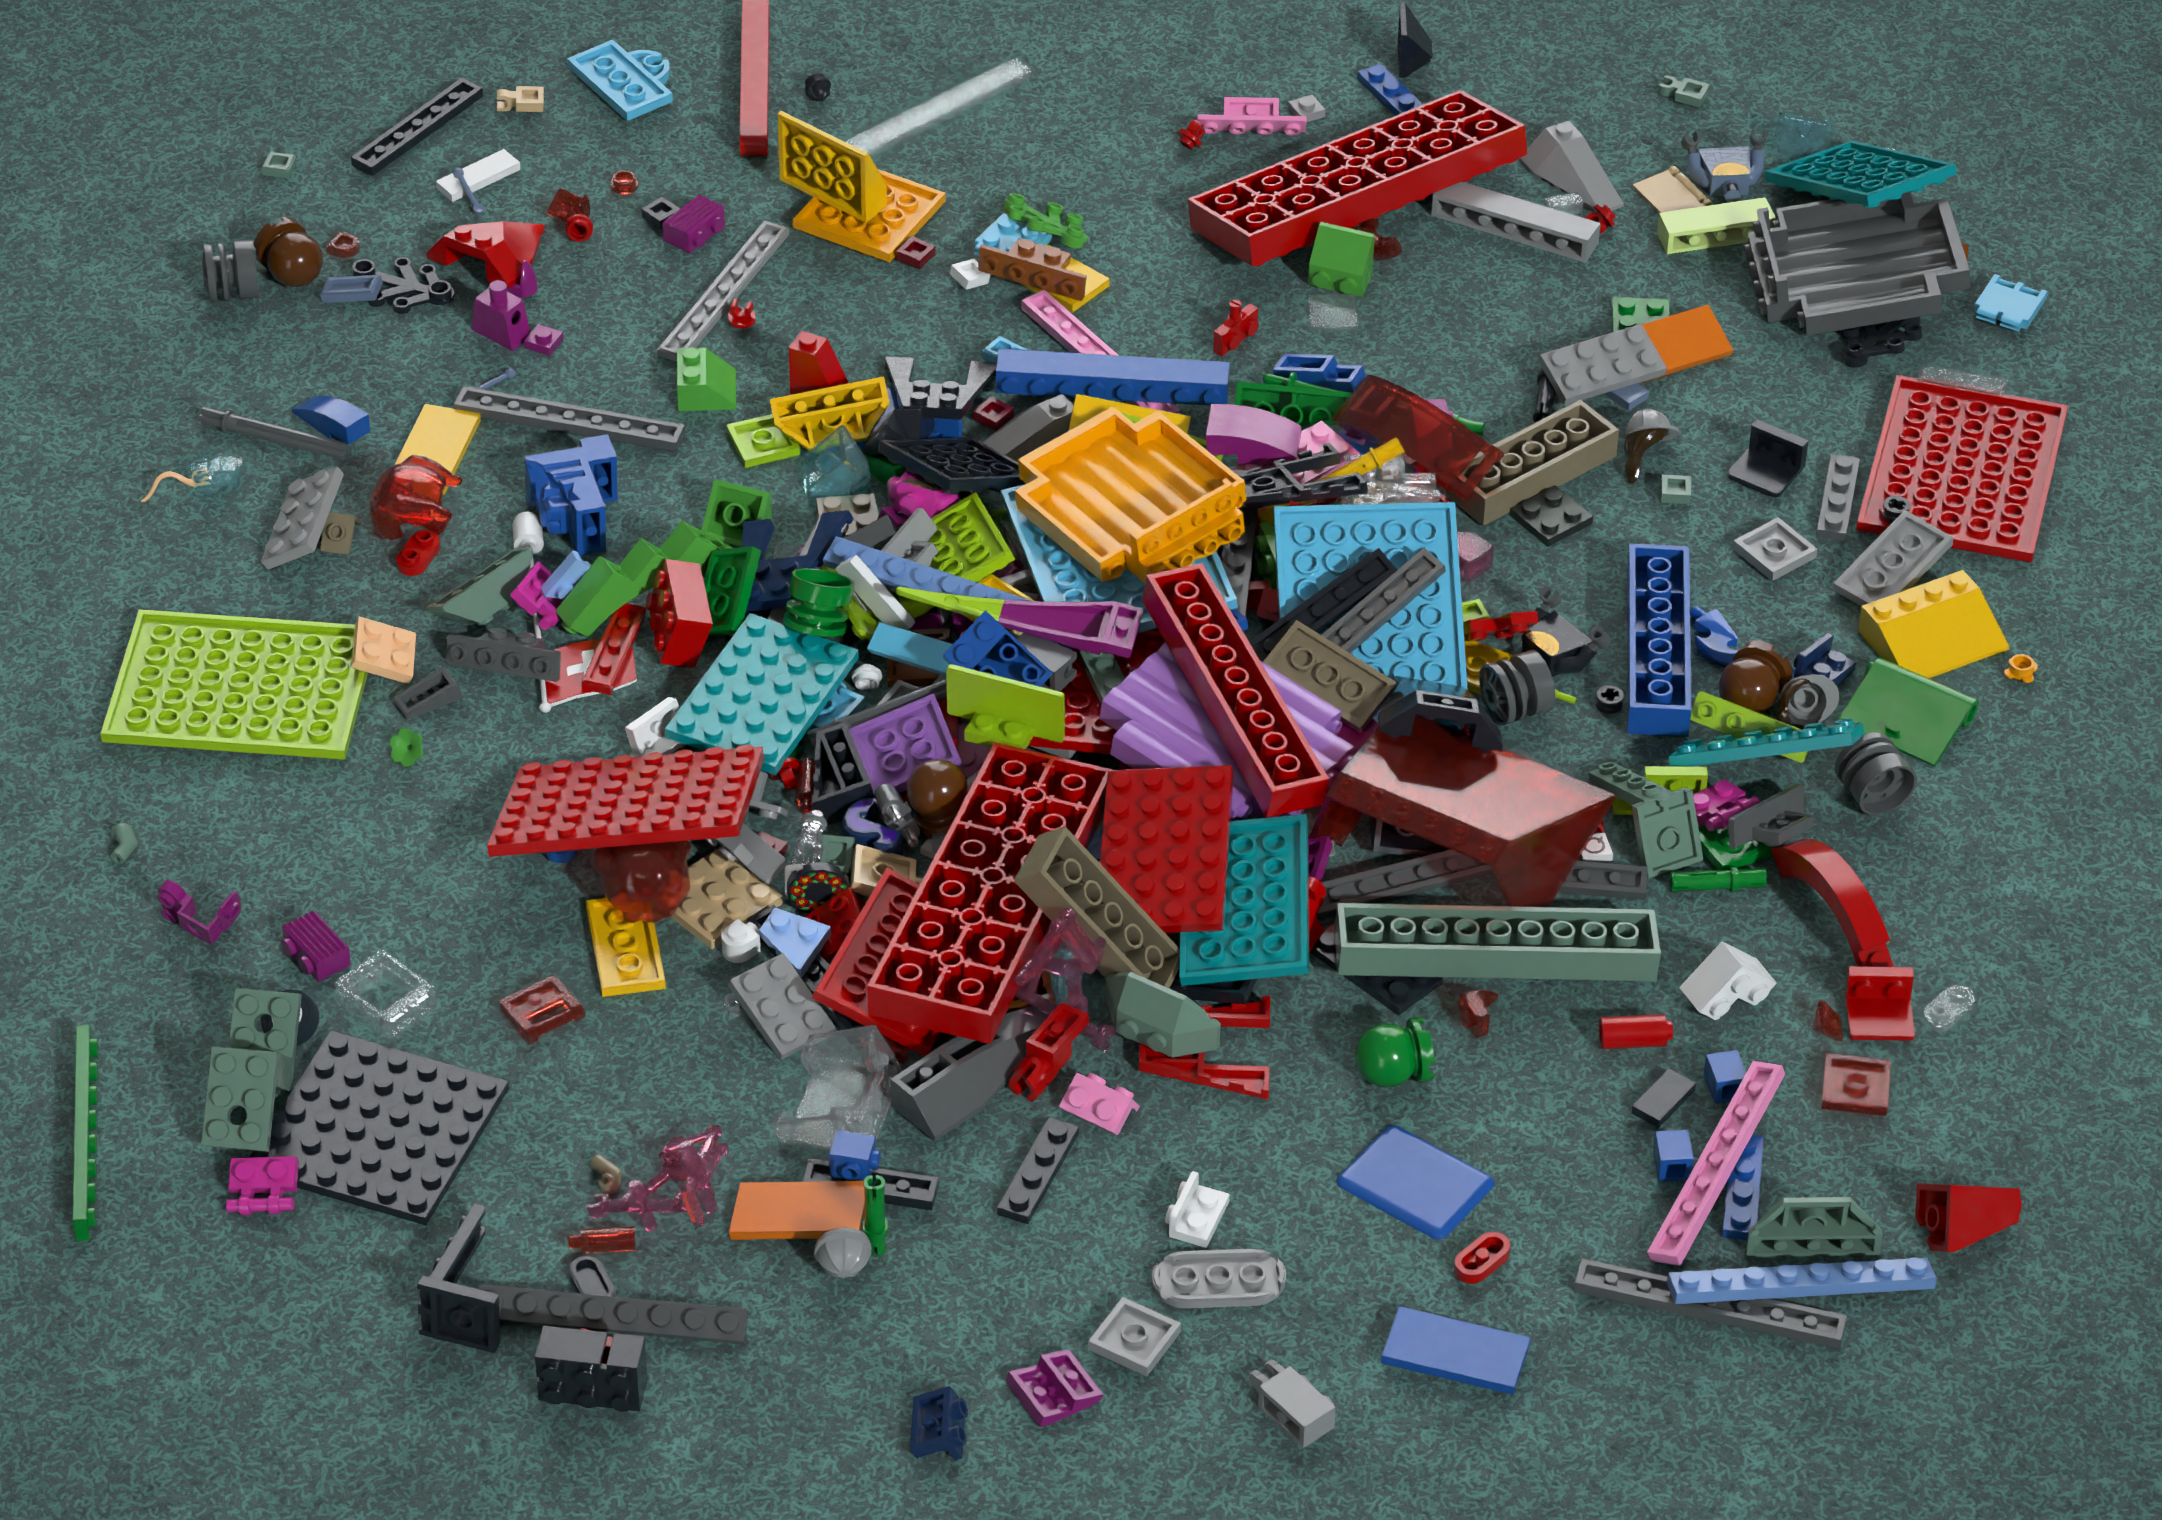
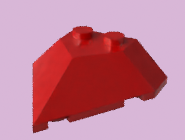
[426,221,545,289]

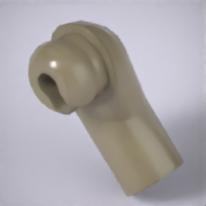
[590,1154,623,1195]

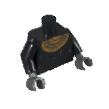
[1521,586,1611,677]

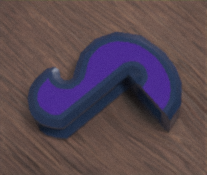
[842,798,903,856]

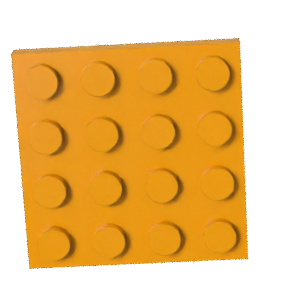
[793,169,946,263]

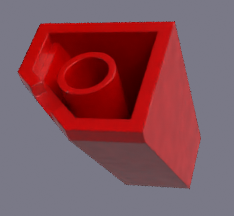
[789,331,849,395]
[1915,1183,2022,1252]

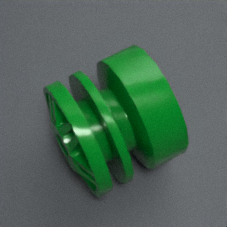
[783,568,855,637]

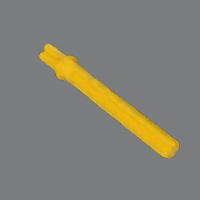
[1258,437,1405,525]

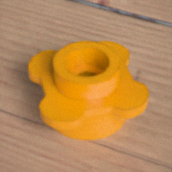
[2004,654,2038,683]

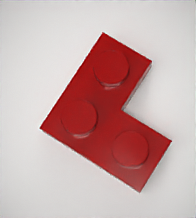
[1463,611,1538,642]

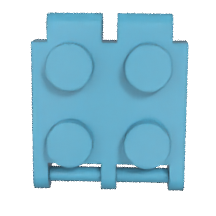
[974,213,1053,257]
[1974,274,2048,332]

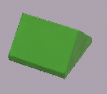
[701,479,772,547]

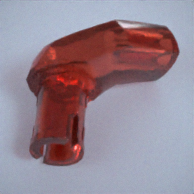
[1357,218,1402,261]

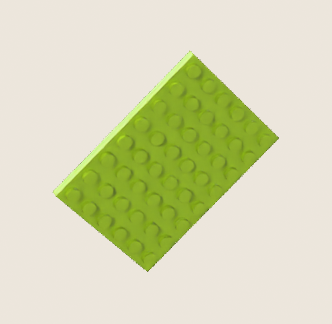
[100,609,368,760]

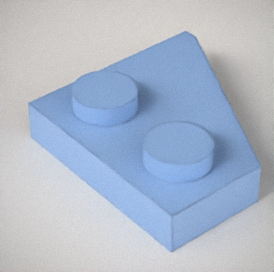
[541,550,591,600]
[759,908,832,978]

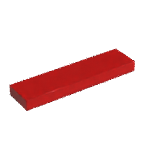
[582,603,647,695]

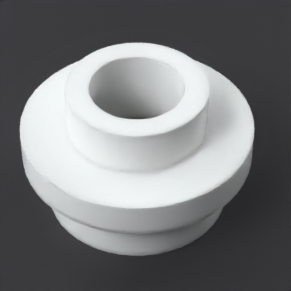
[852,664,882,690]

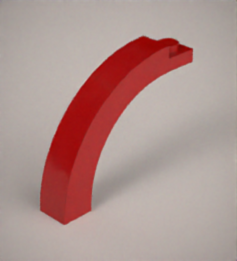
[1771,838,1894,967]

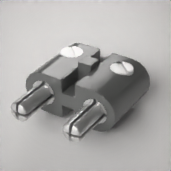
[874,784,920,847]

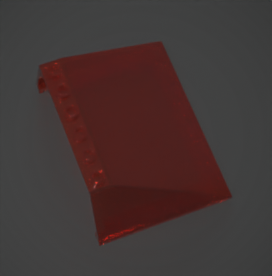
[1308,714,1616,907]

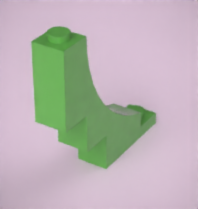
[556,520,733,637]

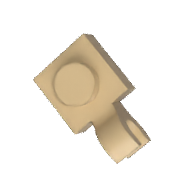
[497,86,544,112]

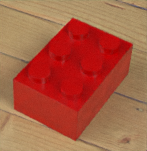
[646,559,713,668]

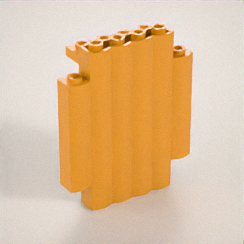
[1015,407,1246,583]

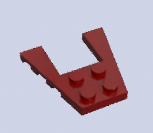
[1139,996,1270,1099]

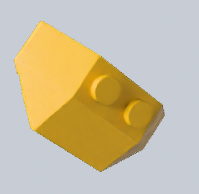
[770,376,889,452]

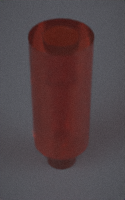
[795,758,816,813]
[568,1226,636,1253]

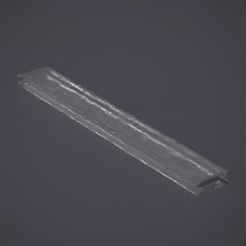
[845,58,1032,157]

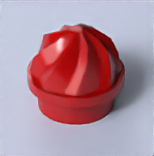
[565,214,593,242]

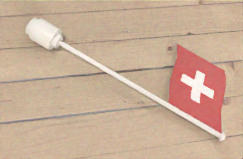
[512,512,637,713]

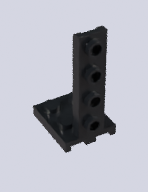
[417,1203,500,1353]

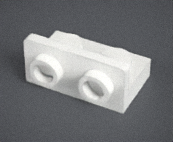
[1165,1171,1230,1248]

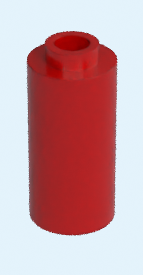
[1598,1014,1673,1049]

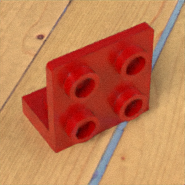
[805,887,866,962]
[1845,966,1915,1041]

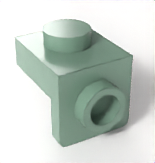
[820,835,855,876]

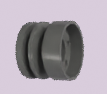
[201,239,259,303]
[1479,650,1555,726]
[1834,732,1917,815]

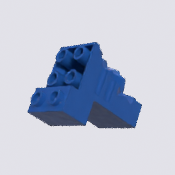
[525,434,618,556]

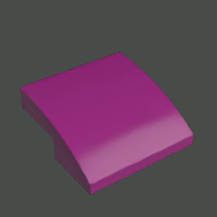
[1005,1349,1103,1427]

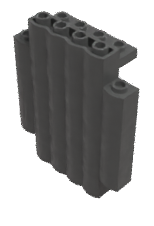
[1744,192,1971,336]

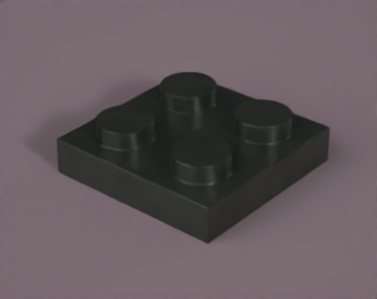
[1509,485,1593,547]

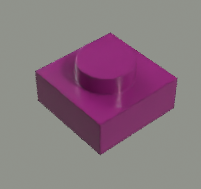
[524,324,564,356]

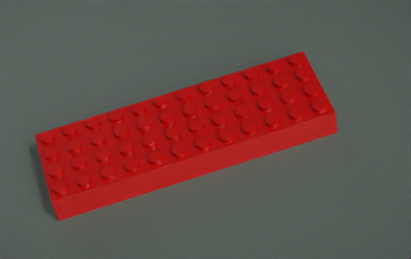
[1187,90,1527,267]
[867,742,1112,1044]

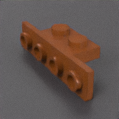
[978,238,1087,301]

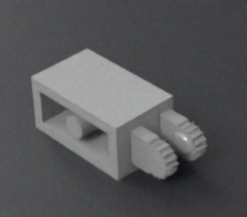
[1248,1359,1336,1448]

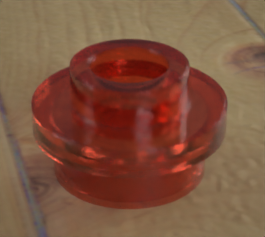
[611,170,639,195]

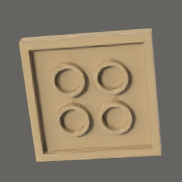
[649,847,783,949]

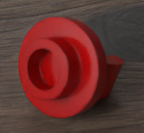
[1177,119,1205,150]
[1585,204,1616,234]
[728,299,756,329]
[770,757,800,790]

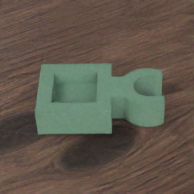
[1658,75,1710,108]

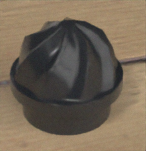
[804,73,831,102]

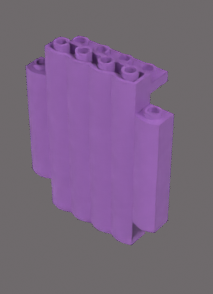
[1099,642,1355,821]

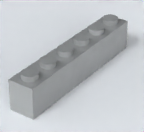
[1431,182,1601,263]

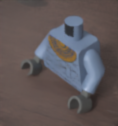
[1681,129,1767,203]

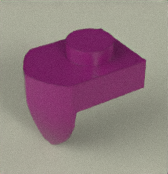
[507,260,538,298]

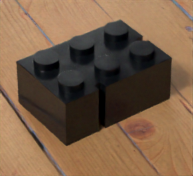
[535,1326,647,1412]

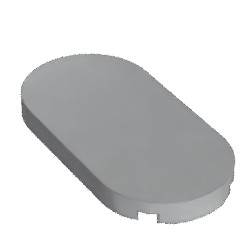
[1152,1249,1286,1308]

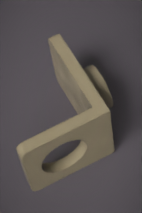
[320,512,362,555]

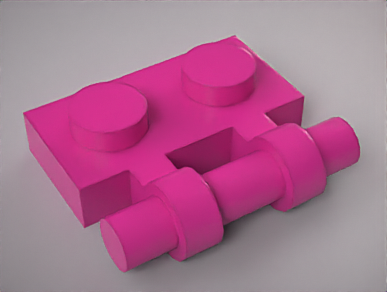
[510,561,564,630]
[1693,779,1760,831]
[226,1156,299,1216]

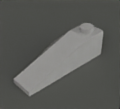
[1519,121,1624,212]
[982,394,1074,461]

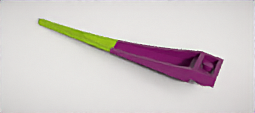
[896,587,1144,658]

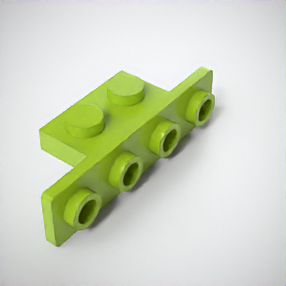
[1690,691,1808,763]
[1611,766,1708,815]

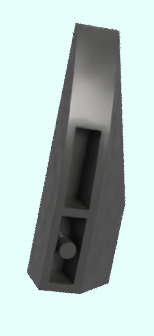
[891,1005,1048,1141]

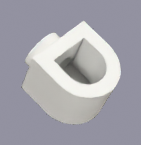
[721,919,761,963]

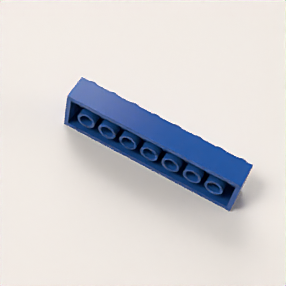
[1627,543,1691,737]

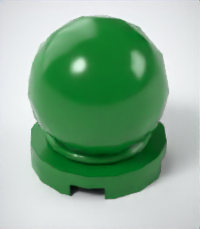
[1356,1017,1435,1087]

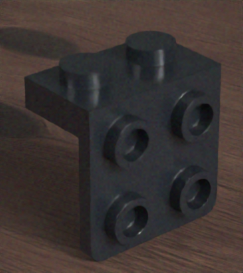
[1728,419,1809,497]

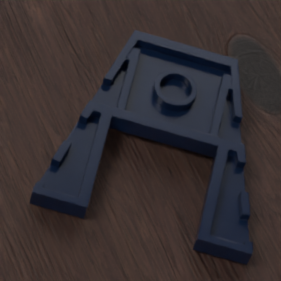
[742,510,854,612]

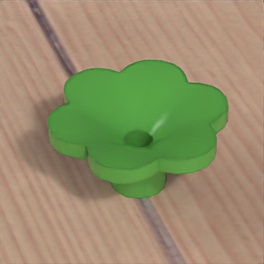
[390,728,423,767]

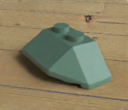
[426,547,533,626]
[1105,972,1221,1057]
[1745,1197,1883,1257]

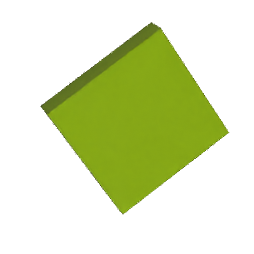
[726,414,800,468]

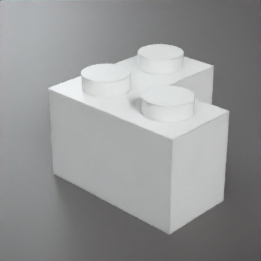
[1679,942,1777,1020]

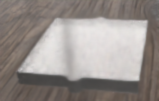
[1309,293,1358,332]

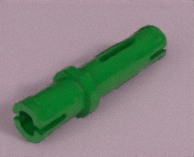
[1670,866,1767,892]
[863,1175,888,1256]

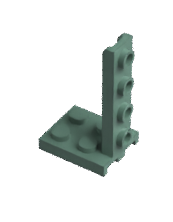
[1588,762,1704,878]

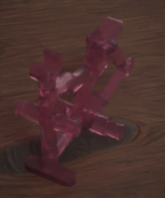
[1014,908,1116,1052]
[586,1125,729,1232]

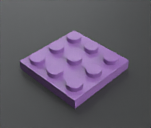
[849,693,963,793]

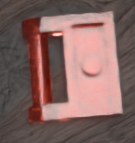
[499,975,585,1045]

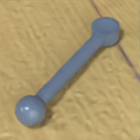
[453,168,484,215]
[477,368,516,390]

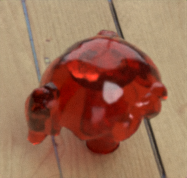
[369,454,462,540]
[591,841,692,923]

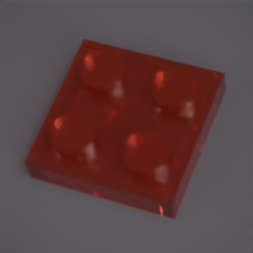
[1821,1053,1891,1116]

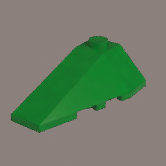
[1235,381,1353,430]

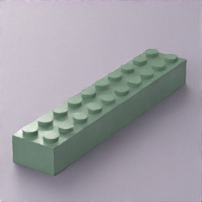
[1334,903,1661,981]

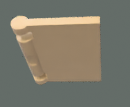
[1632,166,1713,213]

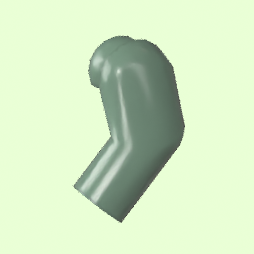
[110,822,138,864]

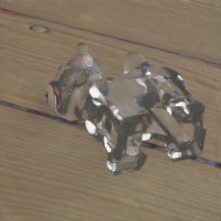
[790,810,827,865]

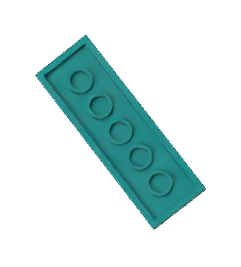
[1669,719,1864,767]

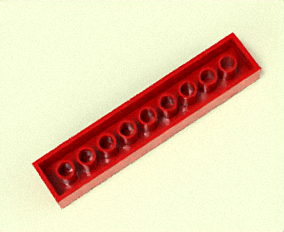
[1142,563,1329,818]

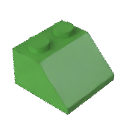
[1308,222,1375,297]
[677,347,736,411]

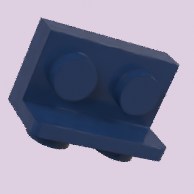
[1794,633,1856,685]
[910,1386,968,1460]

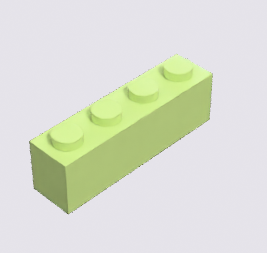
[1657,197,1776,254]

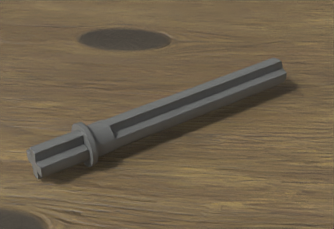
[199,407,348,459]
[807,679,947,747]

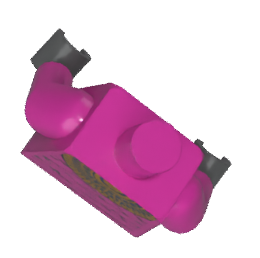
[886,471,961,518]

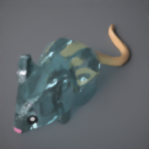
[141,452,244,502]

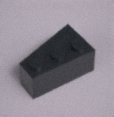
[812,722,874,827]

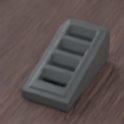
[392,667,464,720]

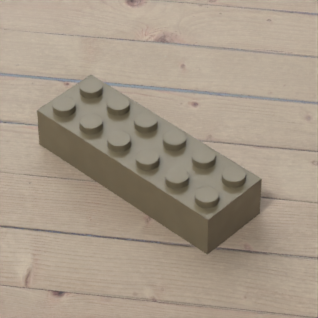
[1445,399,1619,526]
[1014,826,1180,988]

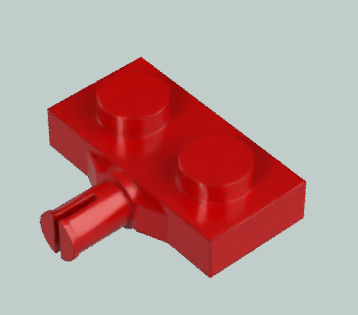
[1213,300,1259,356]

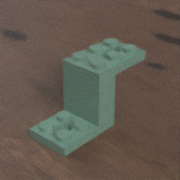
[201,988,302,1152]

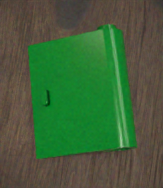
[1838,657,1979,767]

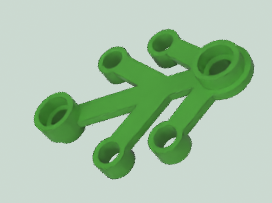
[1003,193,1088,248]

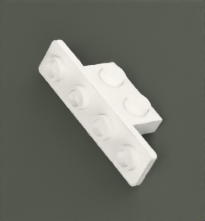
[625,697,686,757]

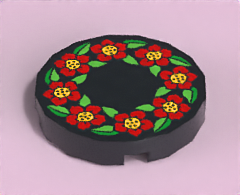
[787,862,850,913]

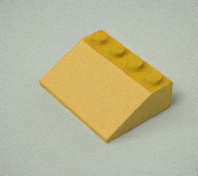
[777,111,887,223]
[1858,570,2009,678]

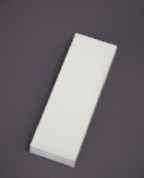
[436,149,520,202]
[835,555,915,630]

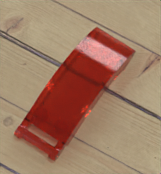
[1332,375,1504,501]

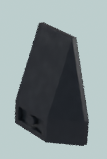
[1378,677,1503,752]

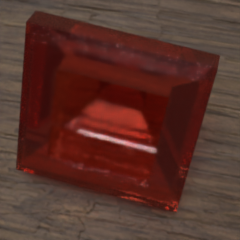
[1813,1000,1843,1041]

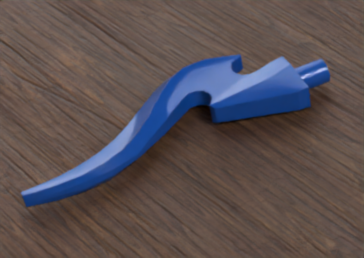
[1690,606,1795,679]

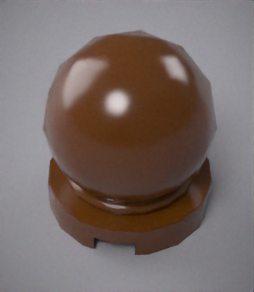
[253,217,323,287]
[1718,640,1792,714]
[906,758,968,839]

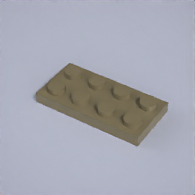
[1263,620,1397,734]

